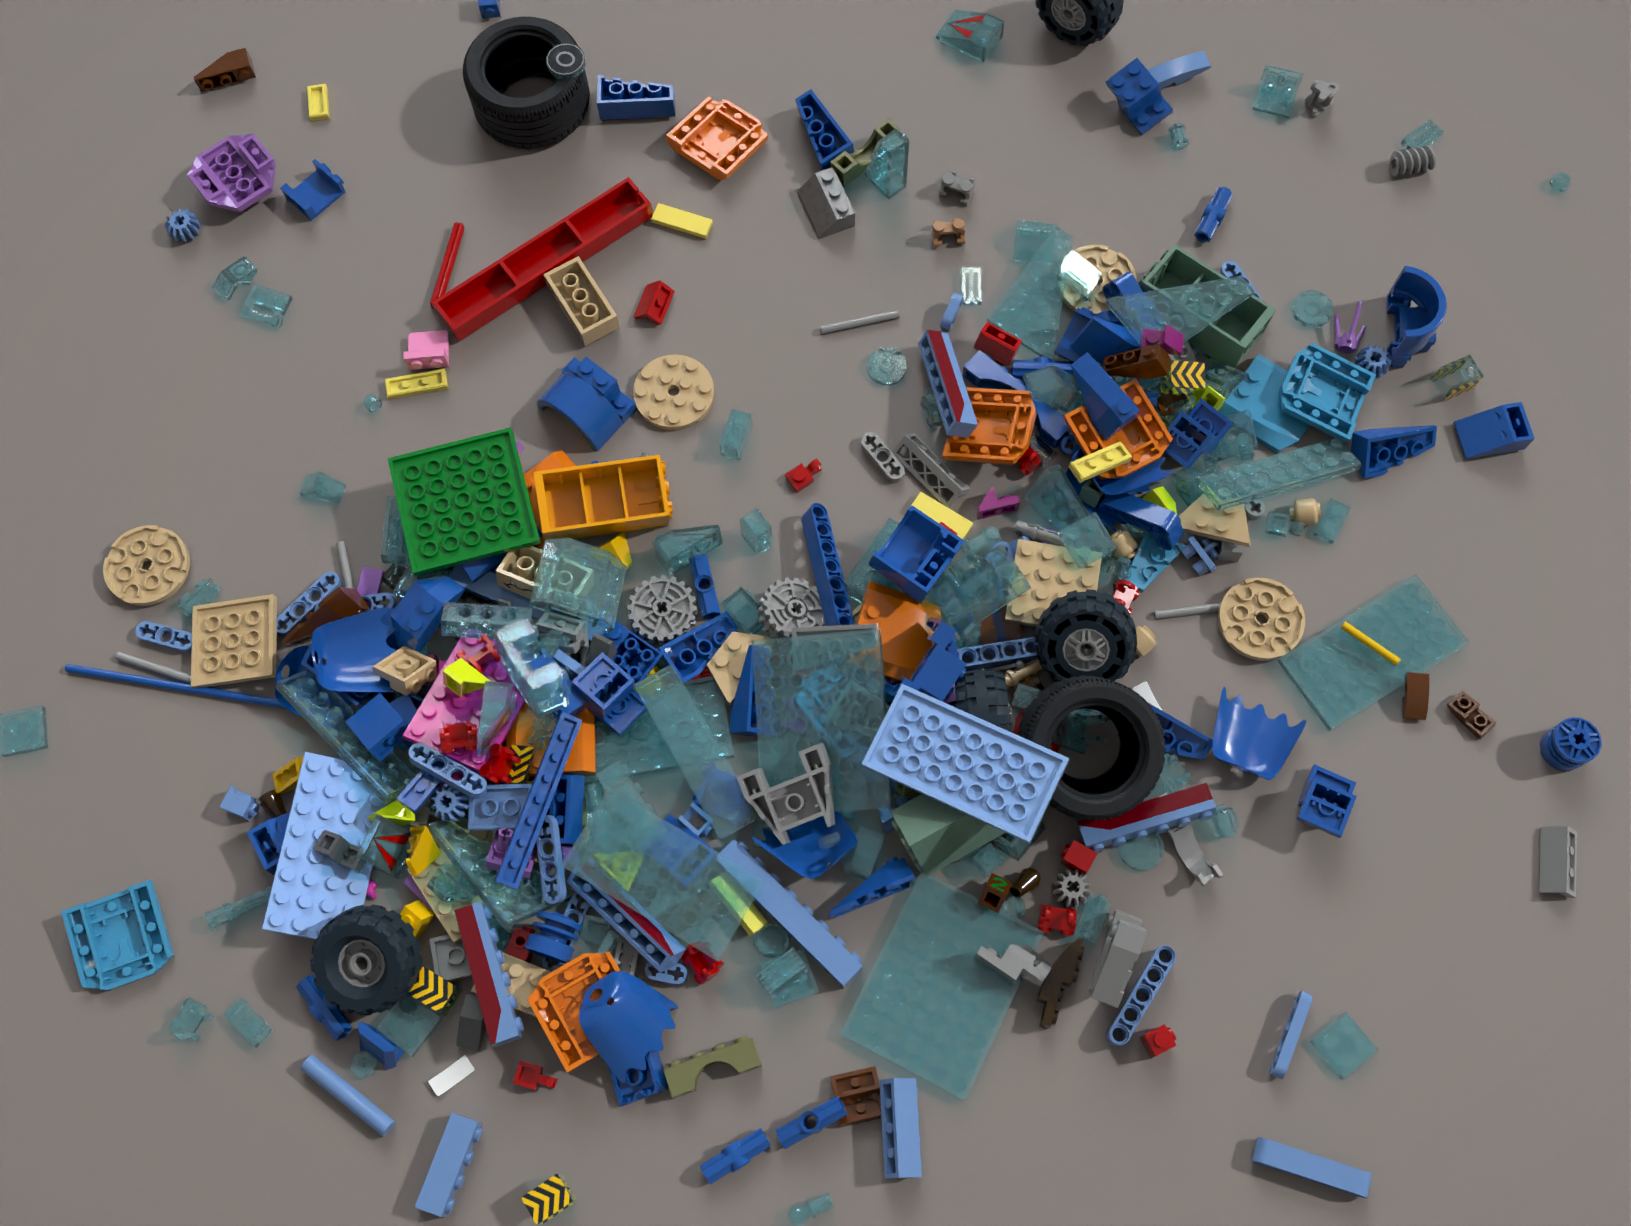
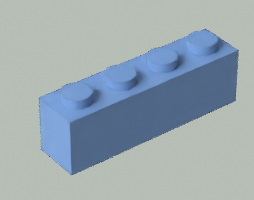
[879,1078,922,1179]
[415,1113,483,1217]

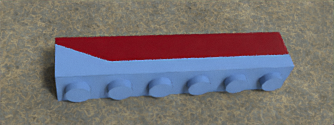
[918,329,978,438]
[1077,783,1216,853]
[566,859,686,973]
[454,901,524,1047]

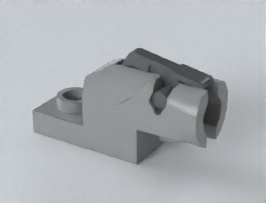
[975,944,1051,987]

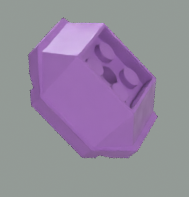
[187,134,276,212]

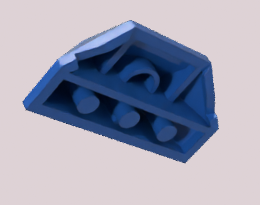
[390,577,465,653]

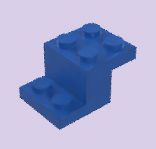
[1105,58,1173,135]
[1165,399,1235,470]
[572,652,650,737]
[1297,764,1357,838]

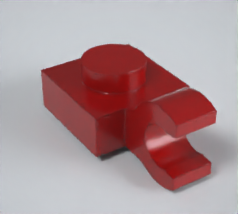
[785,458,822,493]
[513,1060,558,1090]

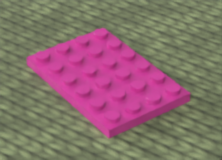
[403,627,535,773]

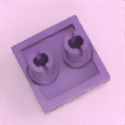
[485,827,538,878]

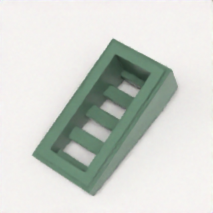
[1078,478,1105,508]

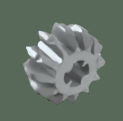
[1053,869,1091,908]

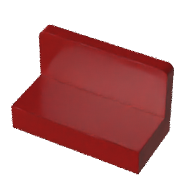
[633,280,675,325]

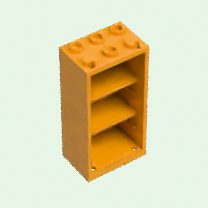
[533,455,673,543]

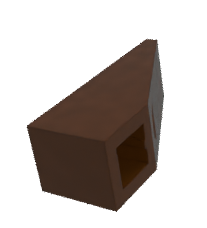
[194,48,256,92]
[1102,343,1171,379]

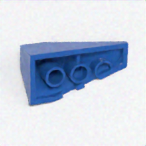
[1071,352,1140,441]
[1351,425,1437,478]
[657,611,738,685]
[730,645,780,737]
[1117,702,1213,760]
[829,857,915,920]

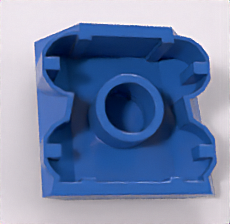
[358,1022,405,1070]
[607,1050,668,1107]

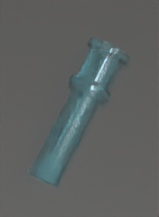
[205,885,272,931]

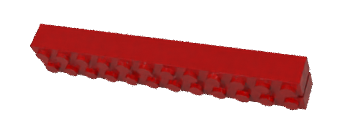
[432,177,653,341]

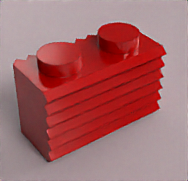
[973,322,1022,367]

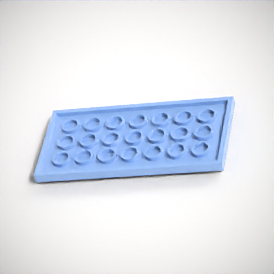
[862,684,1069,844]
[261,752,394,939]

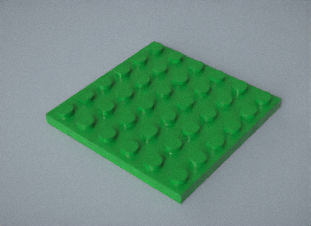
[387,427,541,576]

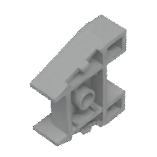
[737,743,835,845]
[1089,909,1148,1008]

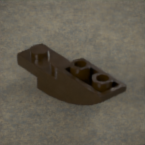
[1036,939,1085,1029]

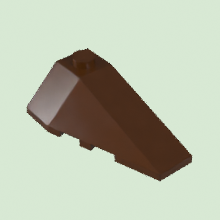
[282,587,370,644]

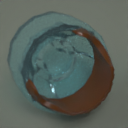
[1157,393,1196,423]

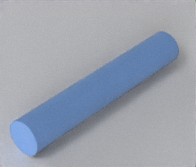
[300,1055,396,1137]

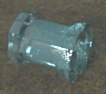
[1168,123,1189,150]

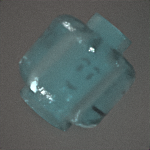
[1207,804,1240,839]

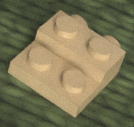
[373,646,437,696]

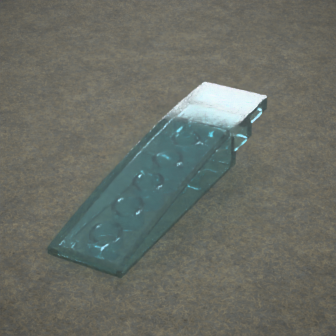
[633,664,759,840]

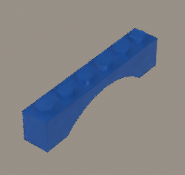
[962,350,1071,449]

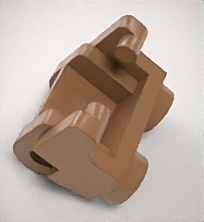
[932,218,965,248]

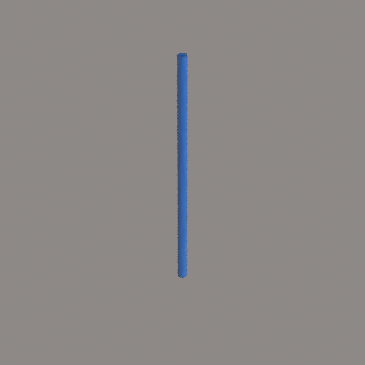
[65,664,286,709]

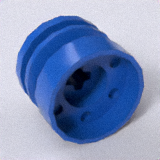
[1540,717,1602,771]
[524,911,583,964]

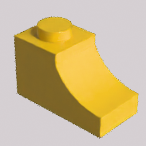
[272,757,303,795]

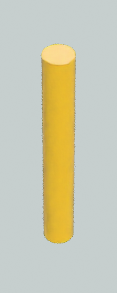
[1341,621,1401,666]

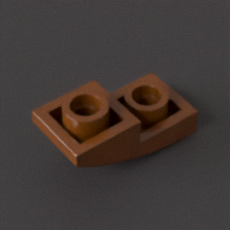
[1402,672,1429,720]
[1447,691,1496,740]

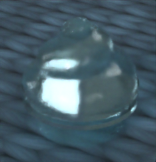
[1001,896,1025,918]

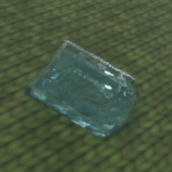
[529,538,627,632]

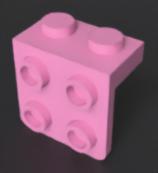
[403,330,449,370]

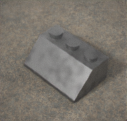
[797,167,855,239]

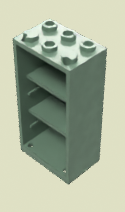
[1139,245,1276,371]
[890,794,1006,876]

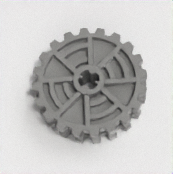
[627,575,698,646]
[757,577,826,648]

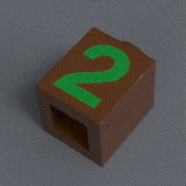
[978,873,1012,913]

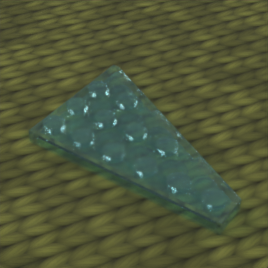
[987,227,1073,361]
[1106,276,1254,344]
[427,819,574,929]

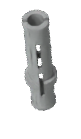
[1014,520,1077,548]

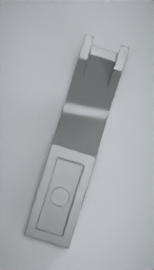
[489,598,586,641]
[1158,792,1223,887]

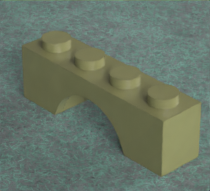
[831,118,901,187]
[664,1036,762,1099]

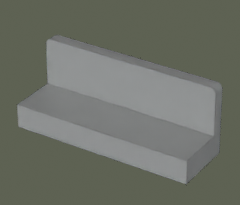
[1539,826,1577,898]

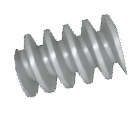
[1389,146,1436,176]

